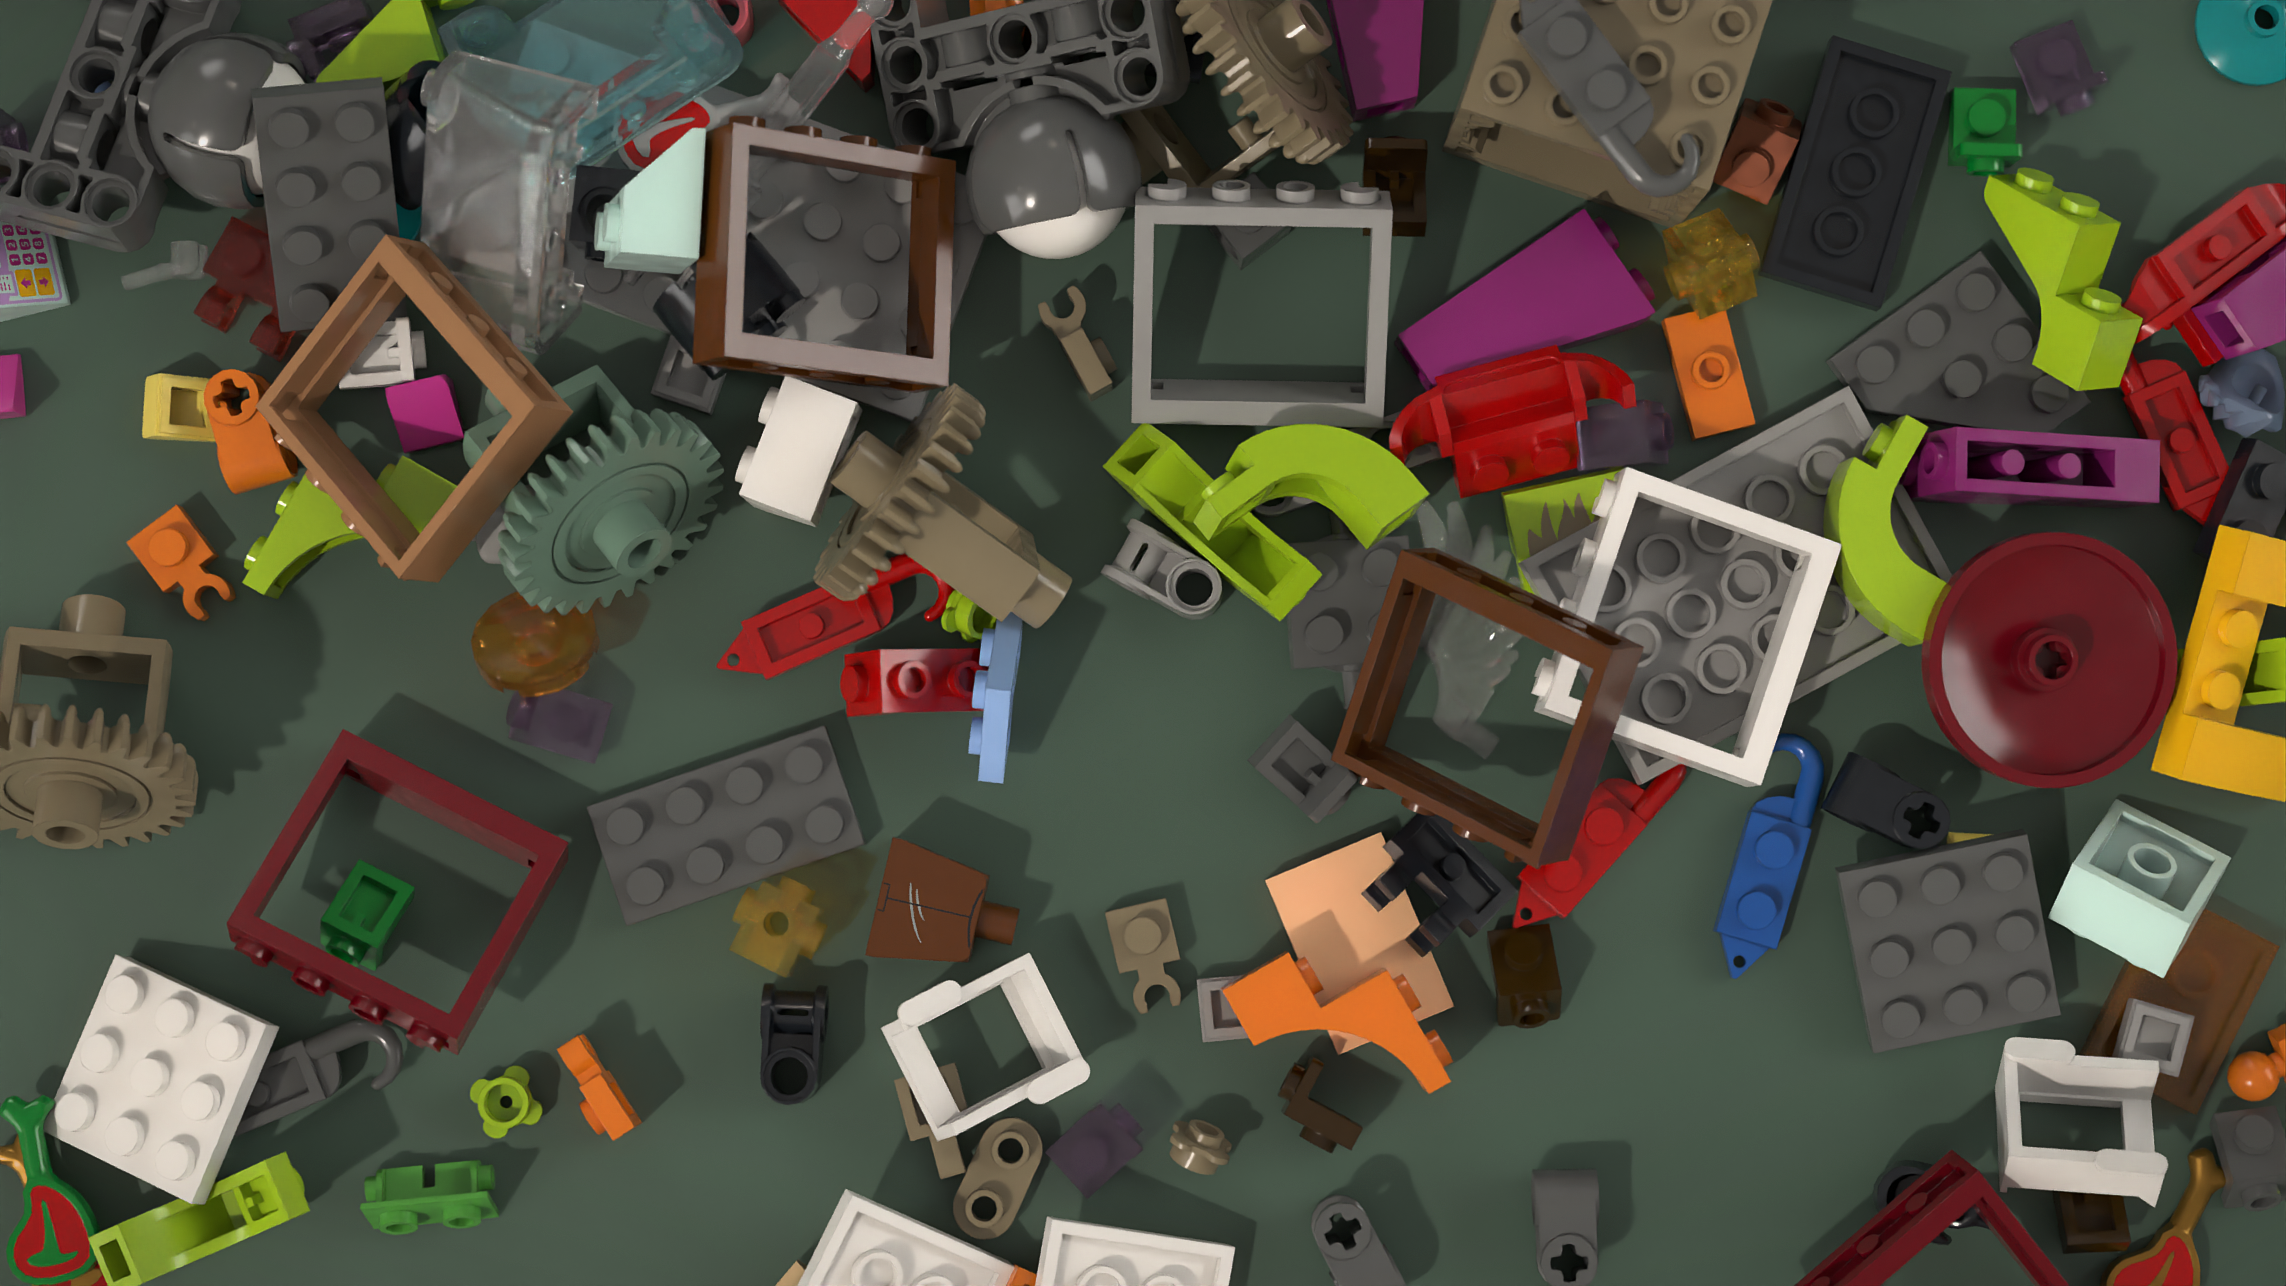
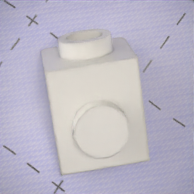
[339,317,427,390]

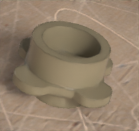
[1169,1119,1232,1175]

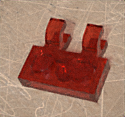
[193,216,313,362]

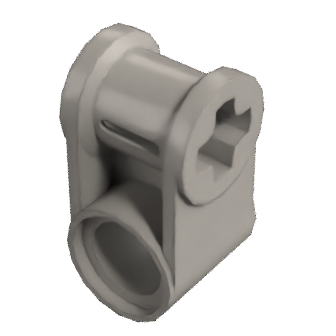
[1100,518,1223,620]

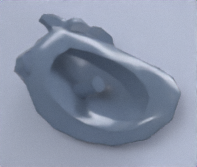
[2198,348,2285,438]

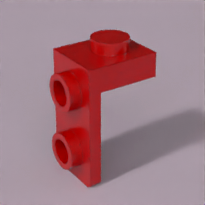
[840,648,989,717]

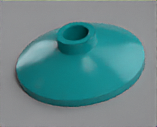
[2194,0,2286,86]

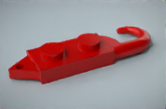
[2120,301,2229,526]
[716,553,955,681]
[1512,763,1687,929]

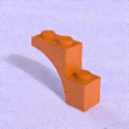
[1221,951,1453,1094]

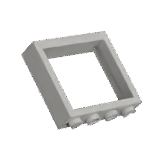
[1131,178,1393,428]

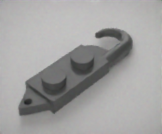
[1517,0,1701,197]
[233,1018,404,1138]

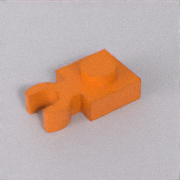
[126,505,236,621]
[557,1034,642,1141]

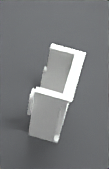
[881,952,1090,1142]
[1995,1037,2168,1208]

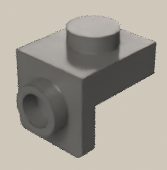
[1247,714,1358,823]
[2209,1105,2286,1211]

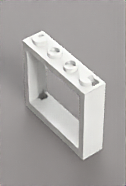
[1531,467,1842,787]

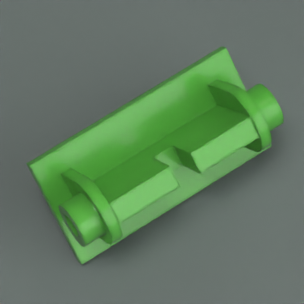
[360,1159,499,1235]

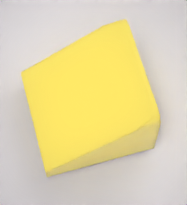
[142,373,219,442]

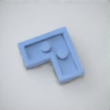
[968,612,1023,784]

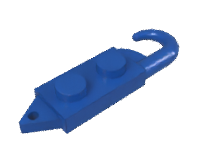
[1713,733,1825,979]

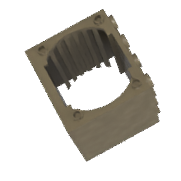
[1442,0,1773,229]

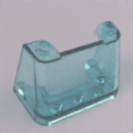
[438,0,743,186]

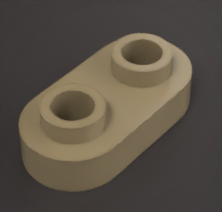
[953,1117,1043,1240]

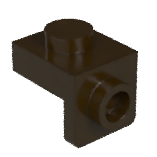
[1362,136,1428,237]
[1487,923,1562,1029]
[1277,1056,1363,1154]
[2052,1150,2131,1254]

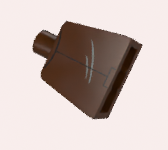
[865,837,1020,962]

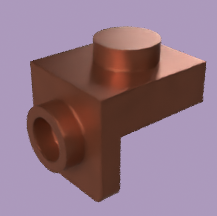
[1712,98,1802,205]

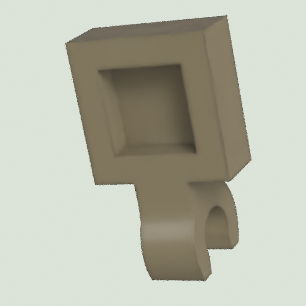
[1038,286,1117,402]
[894,1063,968,1179]

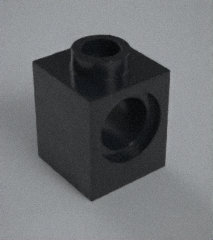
[569,165,640,263]

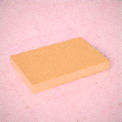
[1265,832,1454,1055]

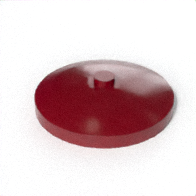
[1921,532,2178,788]

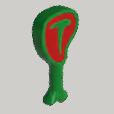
[0,1095,101,1285]

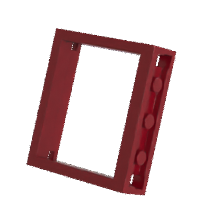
[226,729,569,1055]
[1794,1149,2069,1286]

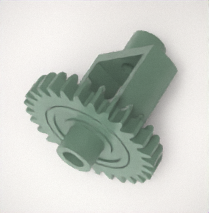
[463,365,724,615]

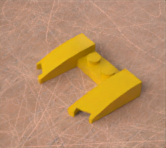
[2151,524,2286,802]

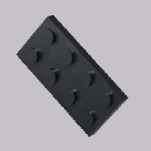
[1758,35,1952,312]

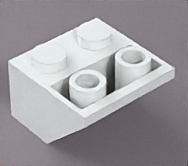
[735,376,863,527]

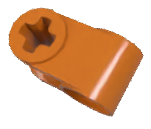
[203,369,298,495]

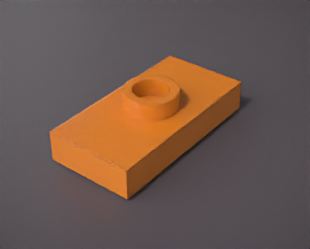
[1661,304,1756,441]

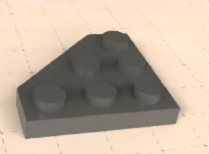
[1826,251,2091,433]

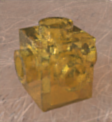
[1662,208,1760,319]
[729,875,828,978]

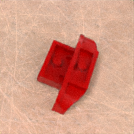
[2123,183,2286,367]
[1389,344,1637,499]

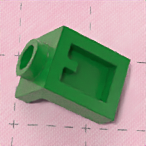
[1948,87,2023,177]
[320,859,415,971]

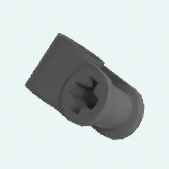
[1531,1168,1599,1286]
[1311,1194,1406,1286]

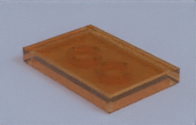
[2079,908,2280,1115]

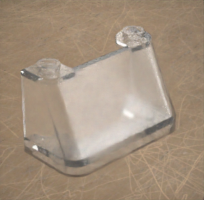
[420,49,599,356]

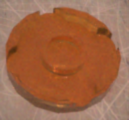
[471,592,600,697]

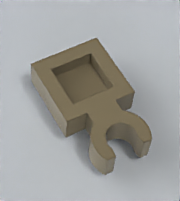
[1105,898,1181,1014]

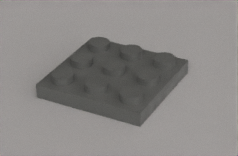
[1835,829,2061,1053]

